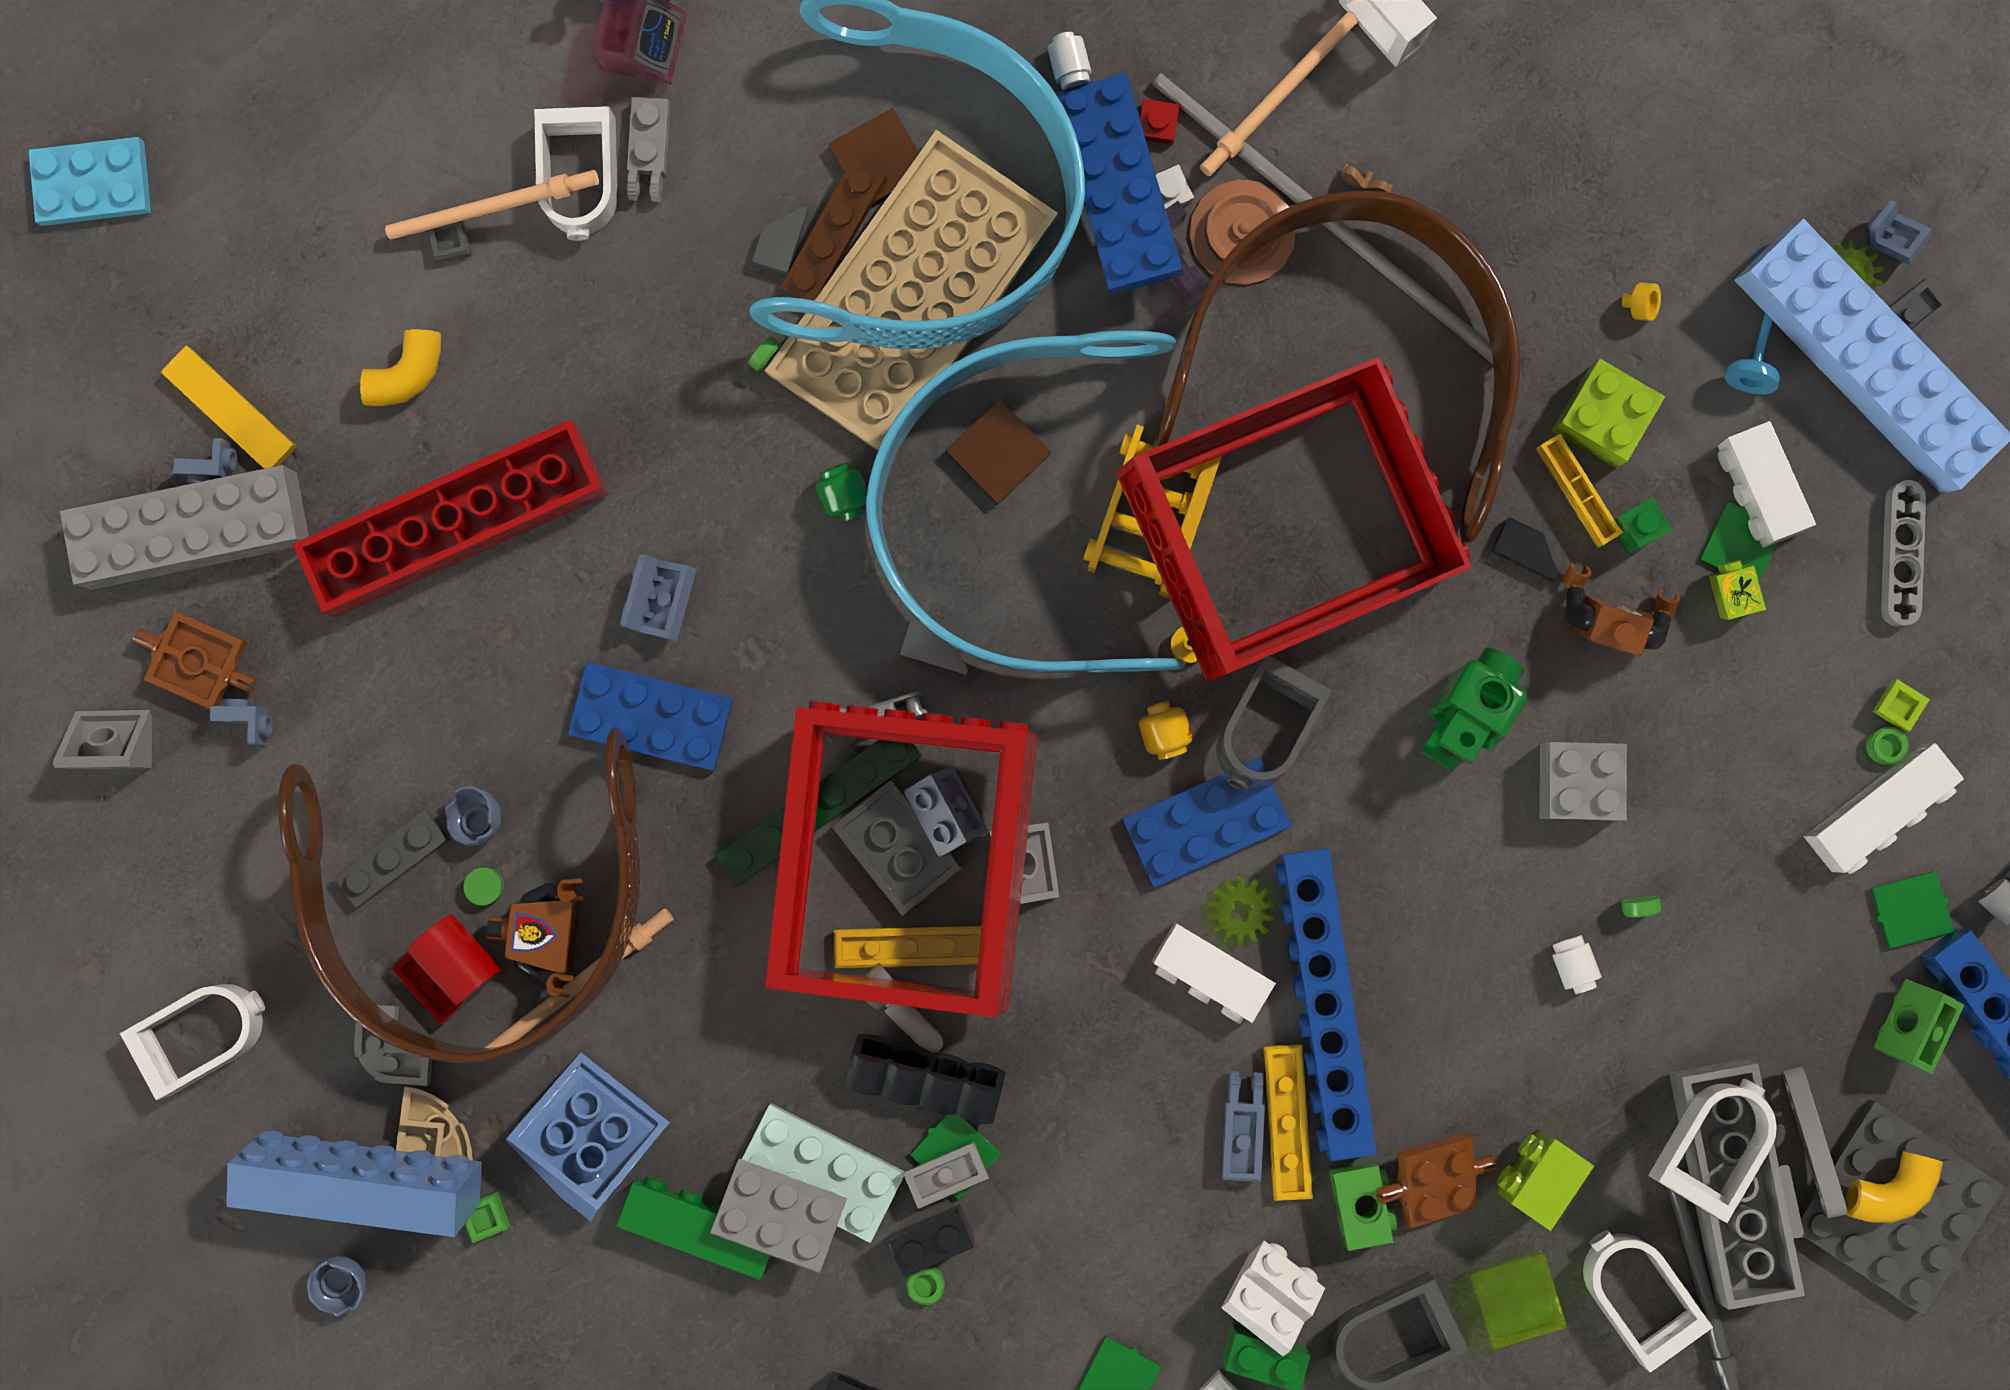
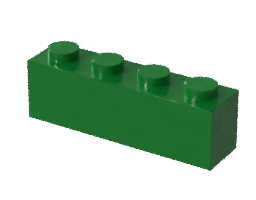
[617,1175,771,1280]

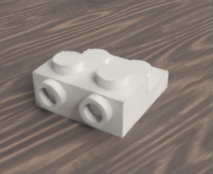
[1221,1241,1325,1356]

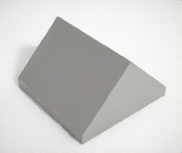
[53,710,152,769]
[990,823,1059,904]

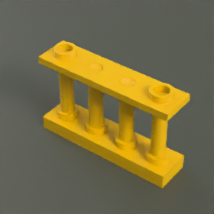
[1083,425,1222,599]

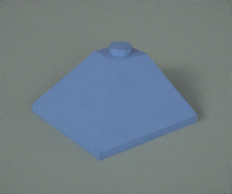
[506,1052,670,1222]

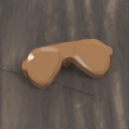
[1341,164,1393,193]

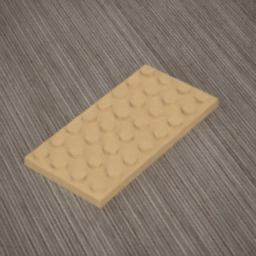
[765,130,1058,451]

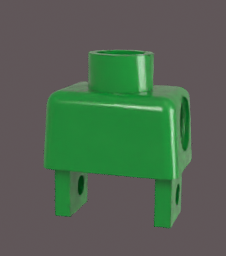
[1420,647,1527,772]

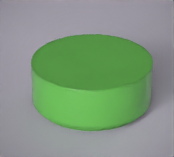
[748,335,782,372]
[1866,727,1909,765]
[464,867,504,906]
[1621,895,1662,917]
[906,1265,945,1305]

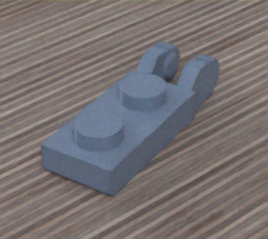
[1221,1071,1265,1182]

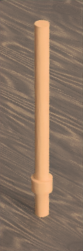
[1200,12,1358,176]
[385,170,599,240]
[484,908,674,1048]

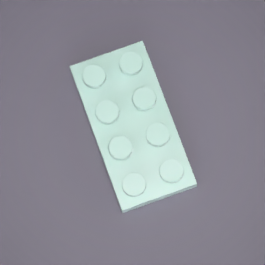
[742,1103,904,1243]

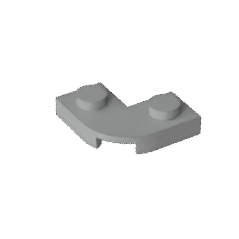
[354,1004,433,1086]

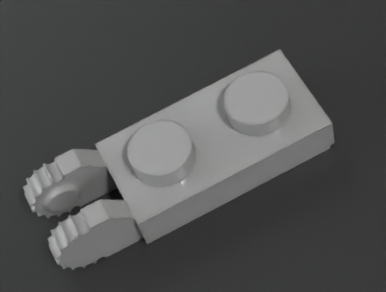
[627,97,671,202]

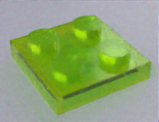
[1468,1250,1567,1350]

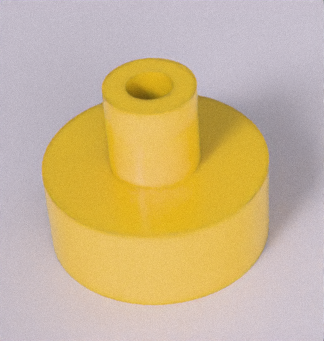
[1622,282,1661,321]
[1170,627,1198,664]

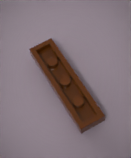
[780,157,887,301]

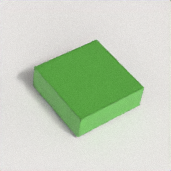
[465,1191,511,1243]

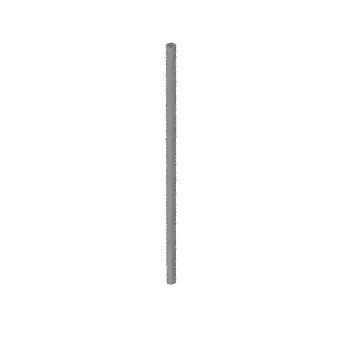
[1152,73,1493,364]

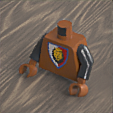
[1562,562,1680,656]
[486,878,584,998]

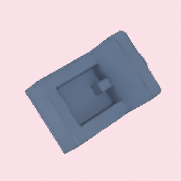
[1867,200,1932,265]
[173,438,237,484]
[210,699,273,745]

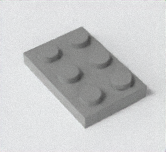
[710,1159,847,1274]

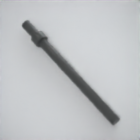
[1667,1188,1740,1390]

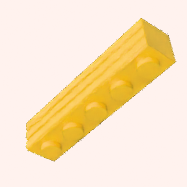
[1536,433,1623,548]

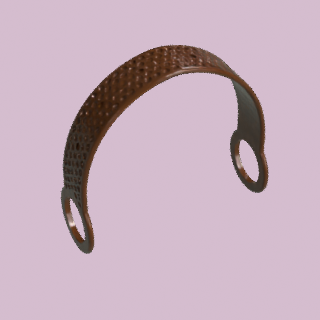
[1155,191,1520,544]
[278,728,640,1063]

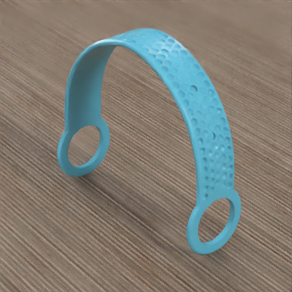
[749,0,1085,349]
[866,331,1186,673]

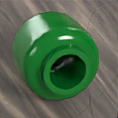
[815,462,868,521]

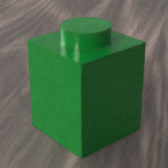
[1614,497,1673,554]

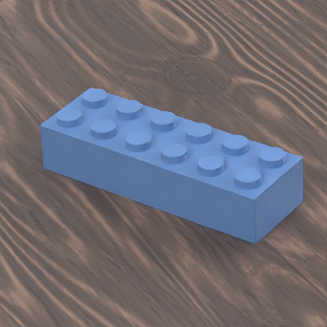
[226,1131,482,1237]

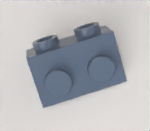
[620,554,697,642]

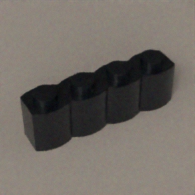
[845,1034,1006,1124]

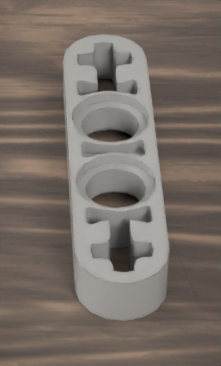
[1881,480,1926,627]
[1782,1066,1847,1219]

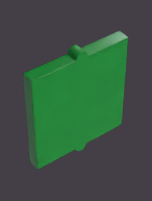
[1699,501,1778,581]
[1870,871,1954,949]
[910,1114,1002,1200]
[1078,1336,1162,1390]

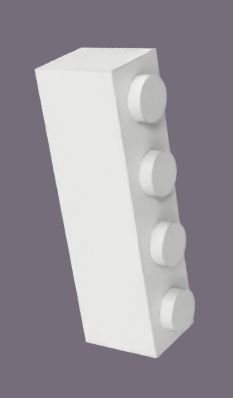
[1803,743,1964,874]

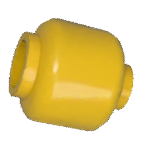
[1138,701,1193,760]

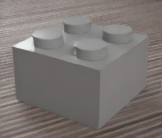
[1539,742,1627,821]

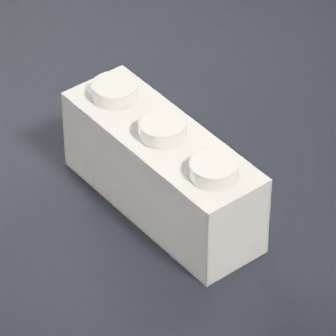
[1718,421,1816,548]
[1151,922,1276,1024]

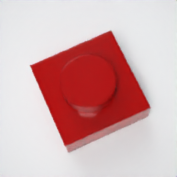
[1140,99,1180,145]

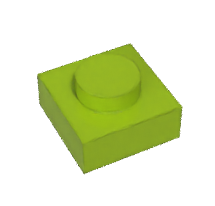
[1872,679,1930,732]

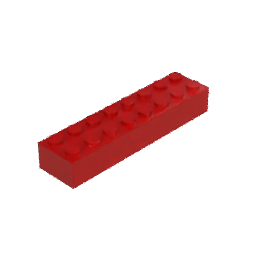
[292,419,609,617]

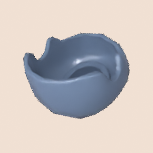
[444,786,502,847]
[306,1256,367,1317]

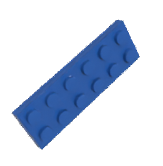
[1055,72,1183,296]

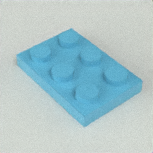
[29,137,151,226]

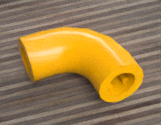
[360,329,441,406]
[1845,1151,1943,1223]

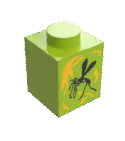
[1708,560,1766,620]

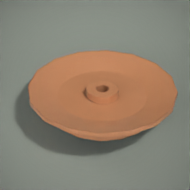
[1189,179,1296,286]

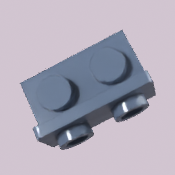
[904,766,989,857]

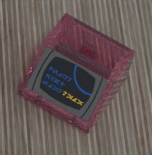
[591,0,687,85]

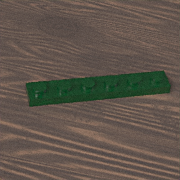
[715,740,922,886]

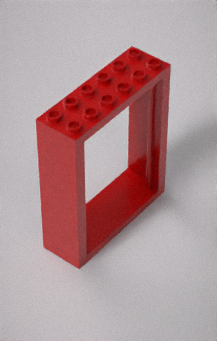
[1116,357,1472,682]
[765,701,1038,1017]

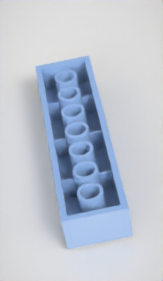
[1734,218,2010,494]

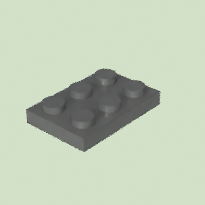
[832,780,962,916]

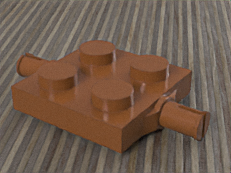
[133,611,257,709]
[1376,1132,1497,1228]

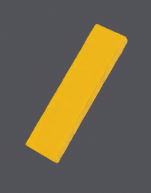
[161,345,297,469]
[834,926,981,968]
[1263,1044,1313,1201]

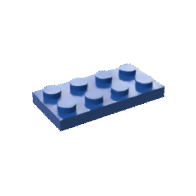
[568,662,734,771]
[1122,758,1291,888]

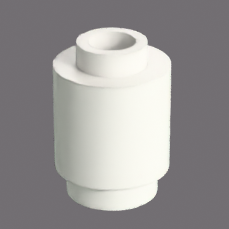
[1047,32,1092,90]
[1552,935,1602,994]

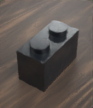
[888,1204,975,1278]

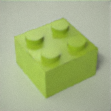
[1552,359,1665,468]
[1496,1129,1594,1231]

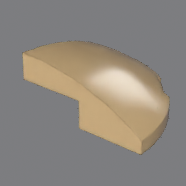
[396,1086,473,1161]

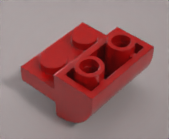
[391,914,502,1025]

